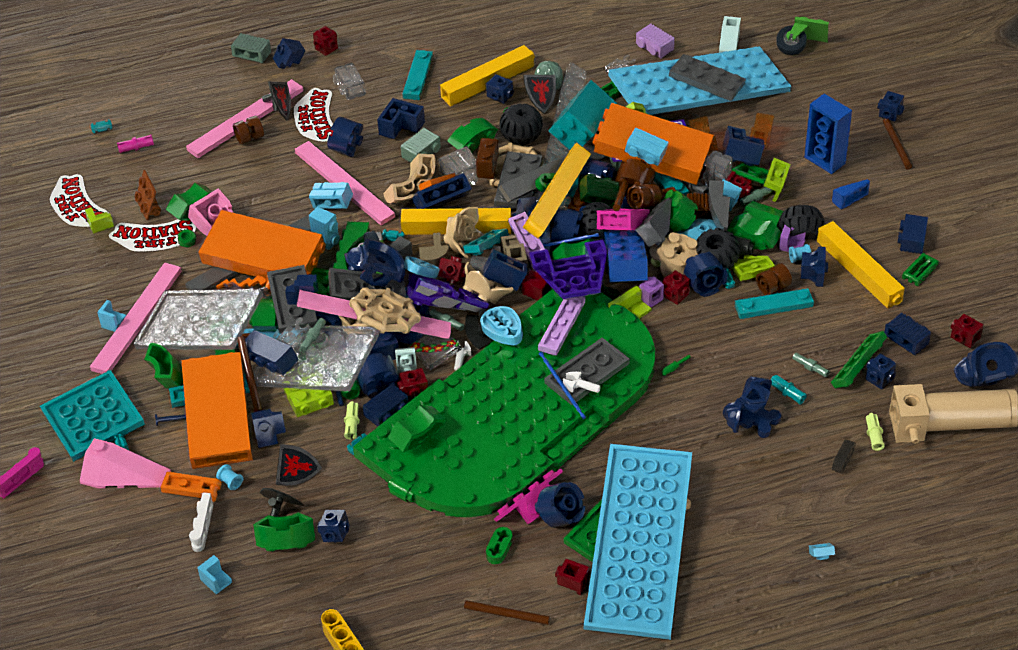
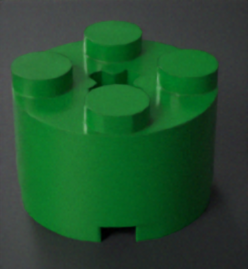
[660,190,698,233]

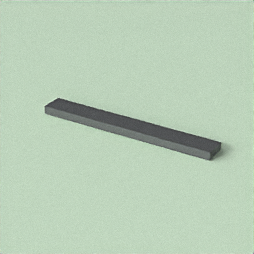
[498,144,608,203]
[185,216,311,298]

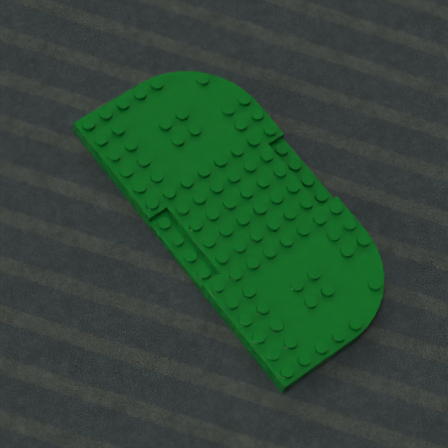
[353,289,655,517]

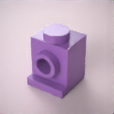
[639,276,664,308]

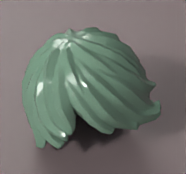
[535,60,563,90]

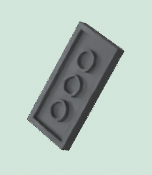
[668,54,746,101]
[494,151,542,209]
[267,265,317,333]
[328,268,406,309]
[544,338,630,405]

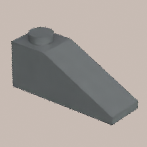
[636,197,672,247]

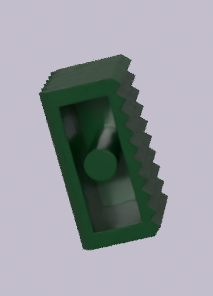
[580,174,620,208]

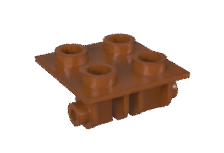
[135,170,161,220]

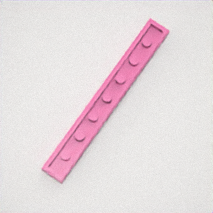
[186,79,303,158]
[295,141,395,226]
[90,262,182,374]
[297,290,451,339]

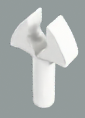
[450,340,471,371]
[563,372,601,393]

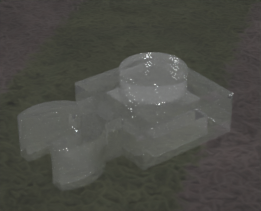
[605,55,636,74]
[276,317,311,350]

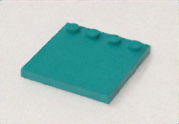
[40,370,145,462]

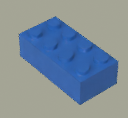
[804,94,852,174]
[604,230,648,282]

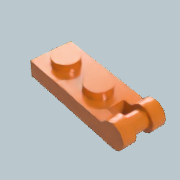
[160,472,222,502]

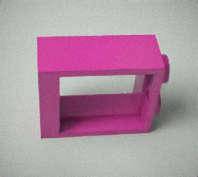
[597,208,650,230]

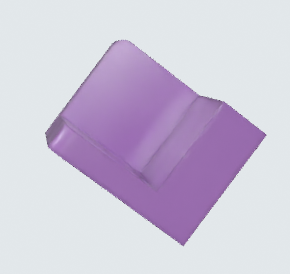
[779,225,806,252]

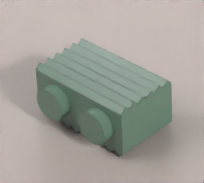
[231,33,271,63]
[401,128,441,163]

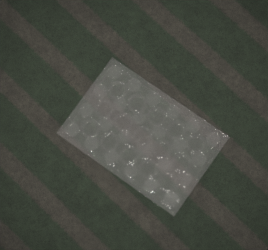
[134,289,263,350]
[253,325,380,391]

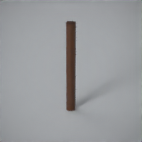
[882,118,912,170]
[613,180,629,211]
[237,336,262,412]
[464,600,550,625]

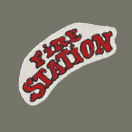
[294,88,333,142]
[50,174,107,227]
[109,219,196,252]

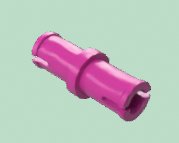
[117,134,154,153]

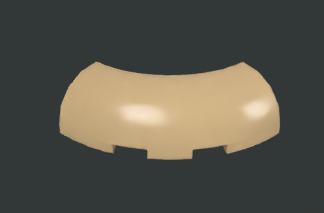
[383,154,435,203]

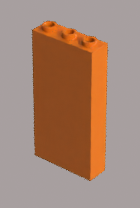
[592,103,714,185]
[198,210,326,278]
[181,352,253,469]

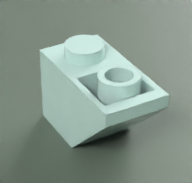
[719,16,741,53]
[395,347,417,375]

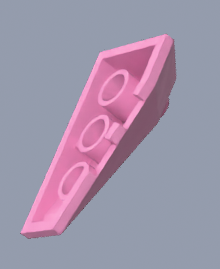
[188,188,233,236]
[80,438,171,489]

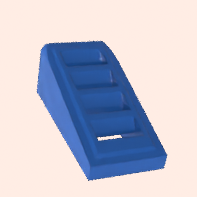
[832,179,870,209]

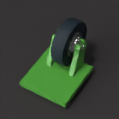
[776,16,829,55]

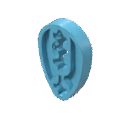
[404,256,440,278]
[480,306,523,345]

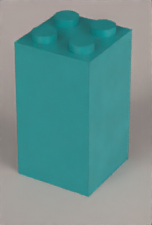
[548,80,617,150]

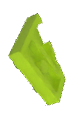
[732,255,774,281]

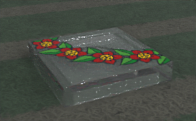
[408,334,462,370]

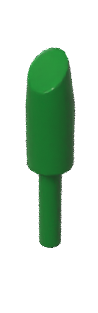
[662,355,691,376]

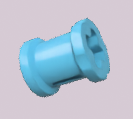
[789,244,811,263]
[216,464,243,490]

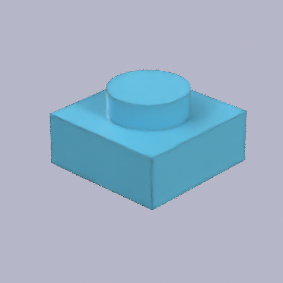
[809,543,835,560]

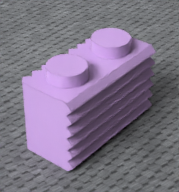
[636,23,674,59]

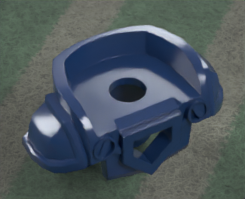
[344,239,406,287]
[954,342,1018,387]
[722,376,782,438]

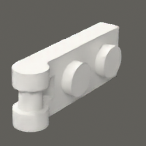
[189,493,213,552]

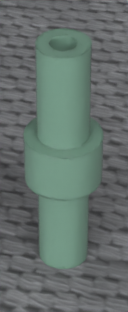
[740,187,774,205]
[429,309,464,331]
[300,318,326,351]
[792,353,830,377]

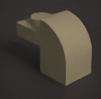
[419,233,450,267]
[501,235,527,264]

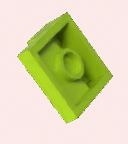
[283,373,334,417]

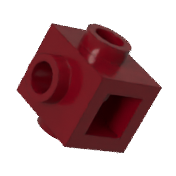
[313,26,338,56]
[438,256,466,284]
[662,270,690,305]
[950,314,984,348]
[397,368,428,400]

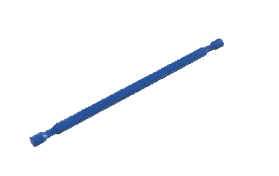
[543,233,599,247]
[539,352,586,419]

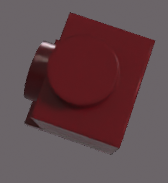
[726,171,753,201]
[555,558,589,595]

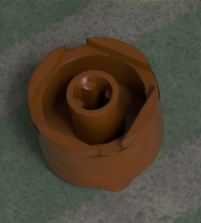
[615,159,655,189]

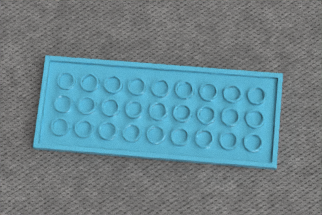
[608,46,792,115]
[584,444,692,640]

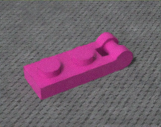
[0,447,44,499]

